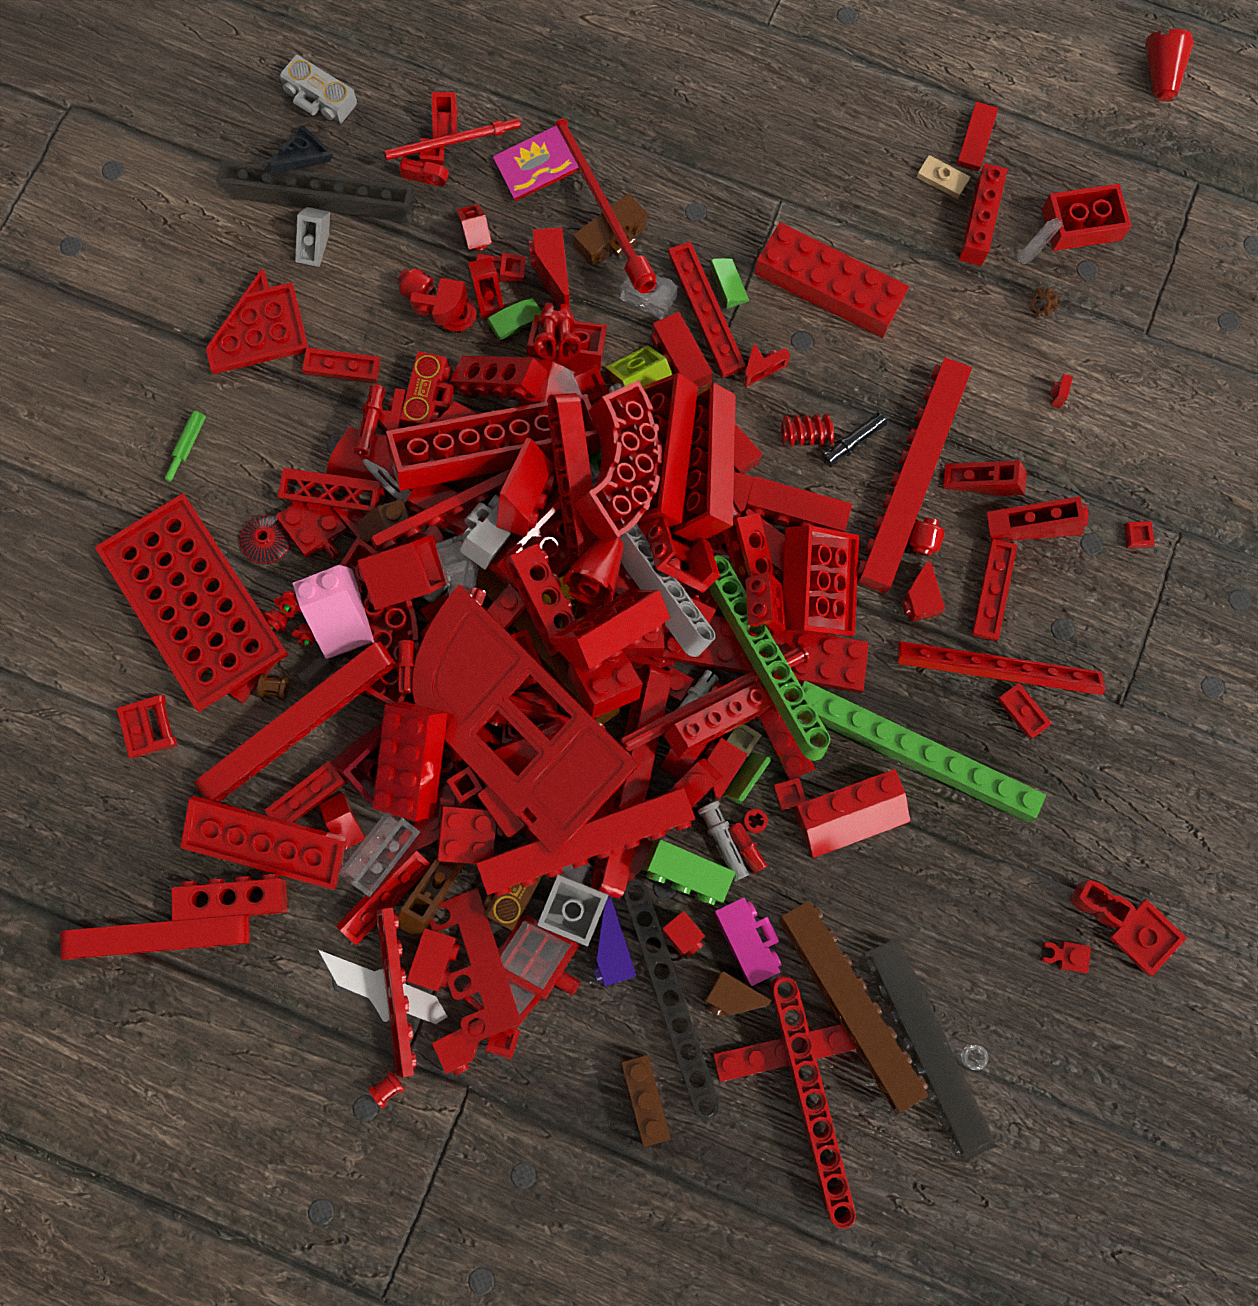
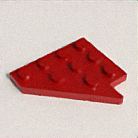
[206,269,309,374]

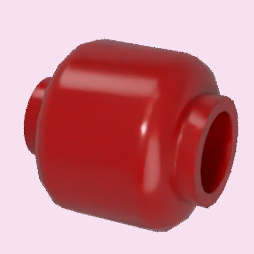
[398,267,436,300]
[908,517,945,556]

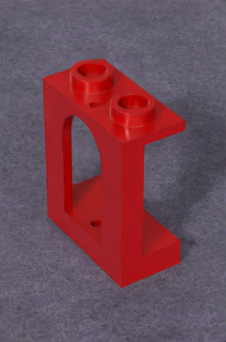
[647,517,720,593]

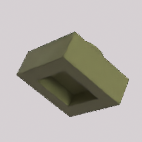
[727,724,761,758]

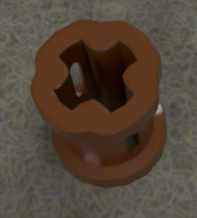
[257,674,289,700]

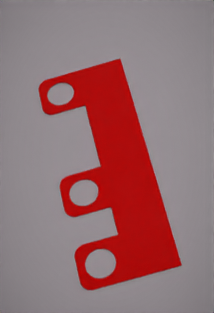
[430,888,522,1044]

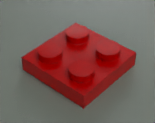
[1108,899,1187,977]

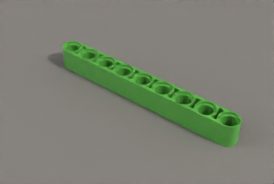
[708,556,830,761]

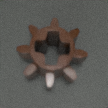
[1029,287,1060,317]

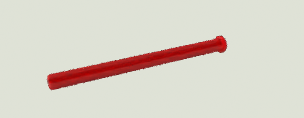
[621,643,810,752]

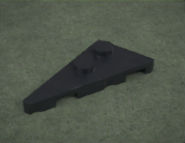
[265,125,333,174]

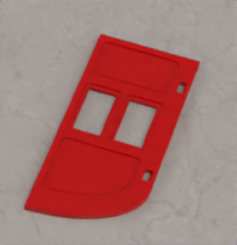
[412,584,640,856]

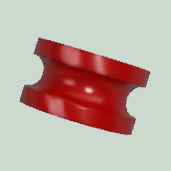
[743,809,768,834]

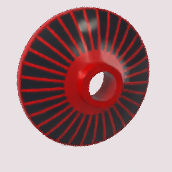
[240,515,291,564]

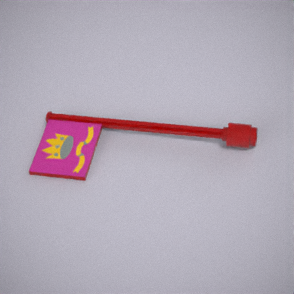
[493,119,657,294]

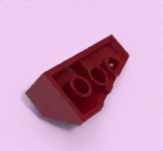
[330,700,415,807]

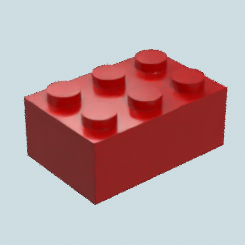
[1042,183,1132,251]

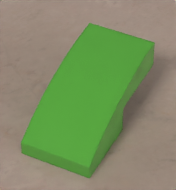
[487,298,541,340]

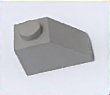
[295,207,330,267]

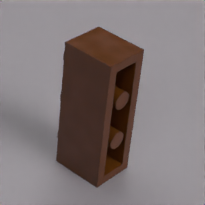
[621,1054,671,1147]

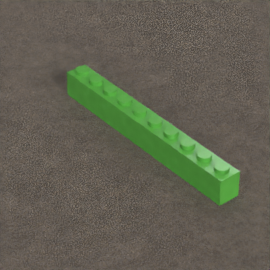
[794,681,1046,823]

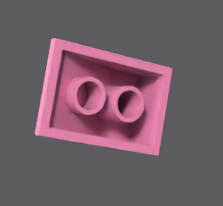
[293,565,374,659]

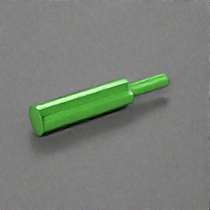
[165,410,206,482]

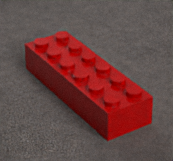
[755,222,910,338]
[636,373,698,534]
[674,382,736,543]

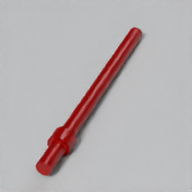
[384,118,521,160]

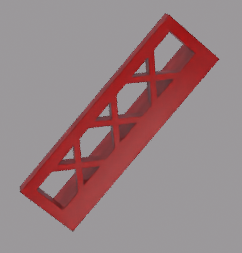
[278,468,387,512]

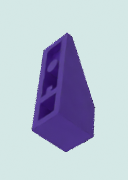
[593,897,636,987]

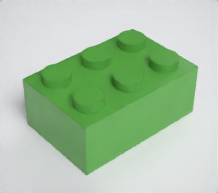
[641,840,736,905]

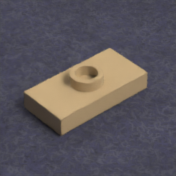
[916,155,970,199]

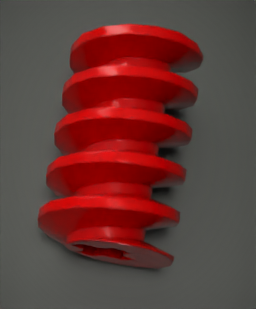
[781,414,834,447]

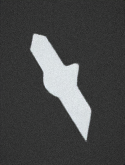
[319,950,447,1024]

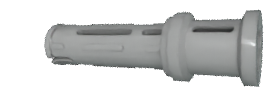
[697,801,749,882]

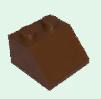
[703,971,771,1017]

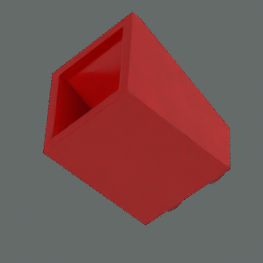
[357,534,450,610]

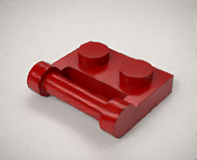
[117,695,178,759]

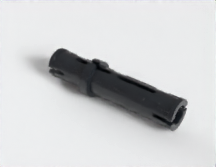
[821,412,887,467]

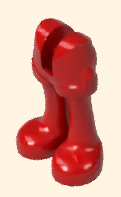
[534,303,582,361]

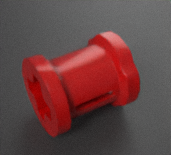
[368,1070,405,1108]

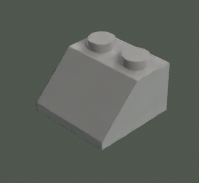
[537,875,608,946]

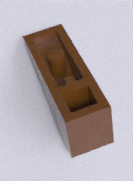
[398,858,464,939]

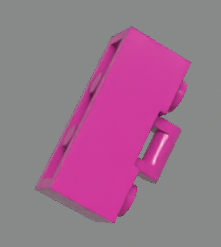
[713,898,781,987]

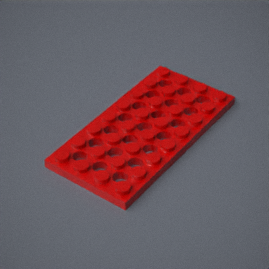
[95,493,289,712]

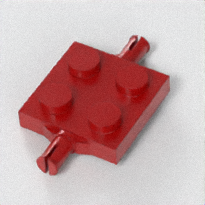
[275,488,348,560]

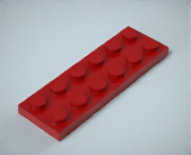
[181,796,347,890]

